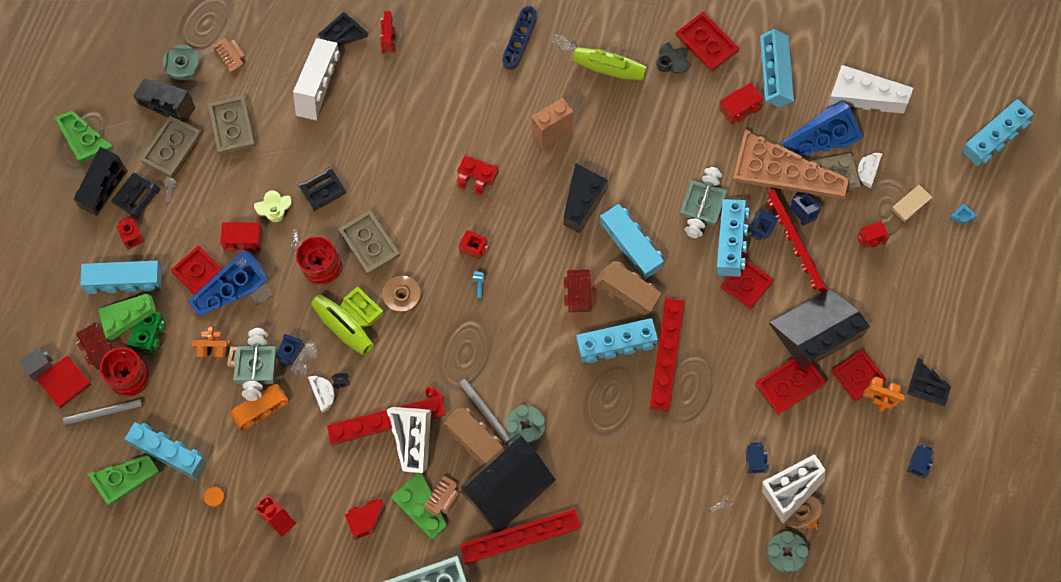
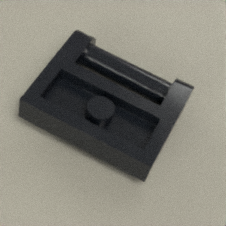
[298,167,347,212]
[111,172,161,219]

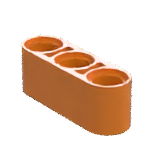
[230,384,289,431]

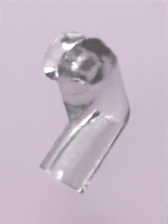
[552,34,577,51]

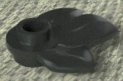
[656,42,690,73]

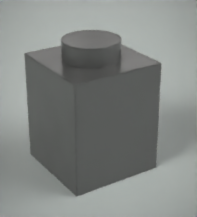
[19,348,53,381]

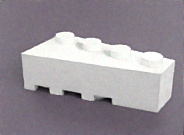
[293,39,340,120]
[828,65,913,113]

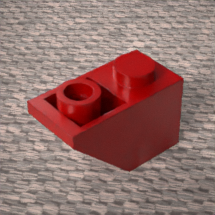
[254,495,297,537]
[344,499,385,540]

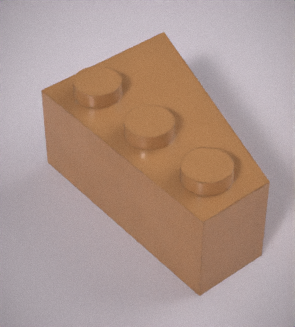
[592,261,661,315]
[439,407,503,465]

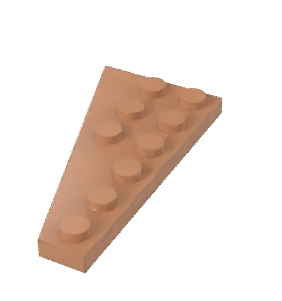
[733,129,849,199]

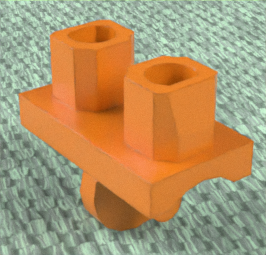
[192,326,231,357]
[863,377,905,412]

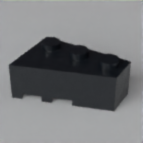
[564,163,608,234]

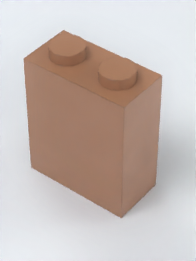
[531,98,573,150]

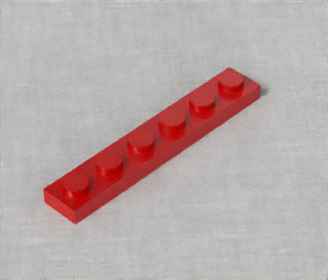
[767,189,828,293]
[649,298,684,412]
[327,395,446,446]
[459,509,581,565]

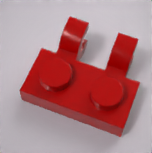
[380,11,396,53]
[457,155,499,196]

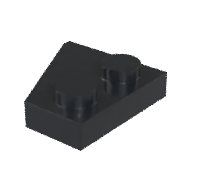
[318,11,369,47]
[906,358,951,407]

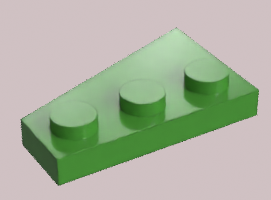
[88,455,160,507]

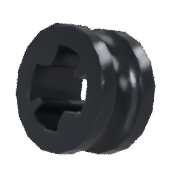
[331,373,350,388]

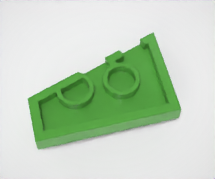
[55,111,113,164]
[98,294,156,341]
[391,473,447,541]

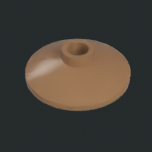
[382,276,421,312]
[785,496,822,529]

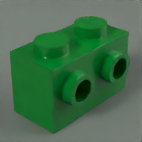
[127,312,166,356]

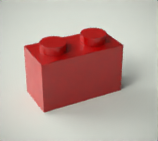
[719,82,764,125]
[220,222,263,252]

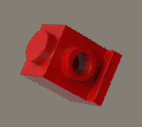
[116,218,145,250]
[857,220,890,248]
[458,230,489,260]

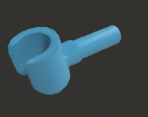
[472,271,485,299]

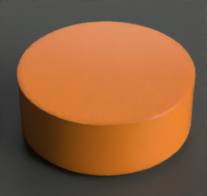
[204,487,225,508]

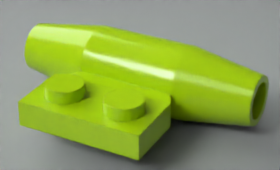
[573,47,647,81]
[311,286,384,356]

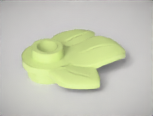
[254,190,291,222]

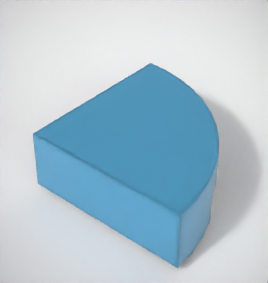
[950,204,978,223]

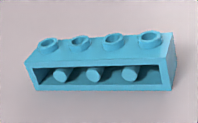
[760,29,794,108]
[962,99,1034,167]
[717,199,750,277]
[600,204,664,280]
[80,261,162,294]
[576,318,658,364]
[125,422,207,481]

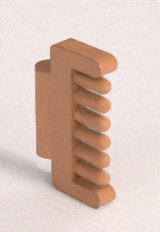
[213,38,246,73]
[423,476,459,516]

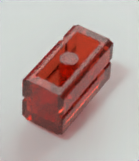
[563,269,592,313]
[76,322,113,370]

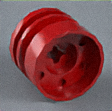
[295,236,342,285]
[100,347,149,397]

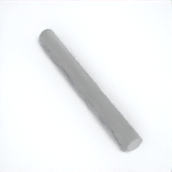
[459,379,512,444]
[63,399,142,425]

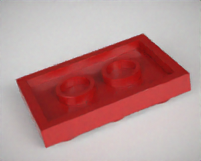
[675,12,739,72]
[755,358,826,416]

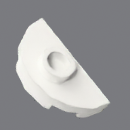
[857,153,882,188]
[308,376,335,413]

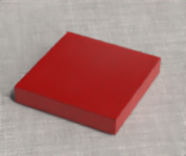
[170,245,222,295]
[720,259,774,310]
[831,349,887,402]
[36,355,92,409]

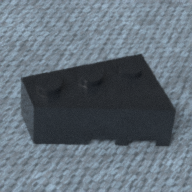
[133,78,195,123]
[74,146,128,216]

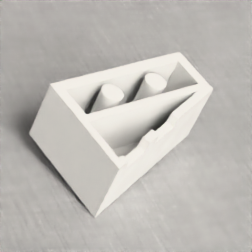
[387,407,431,473]
[762,454,825,524]

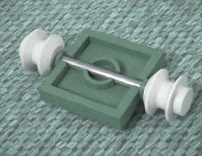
[679,167,727,238]
[233,328,277,401]

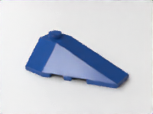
[782,100,863,156]
[188,251,268,316]

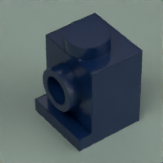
[790,193,822,226]
[748,209,778,241]
[276,334,305,367]
[745,442,769,474]
[906,445,934,479]

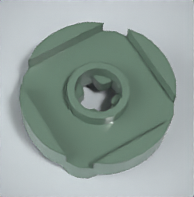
[162,45,200,80]
[506,405,545,444]
[767,531,808,573]

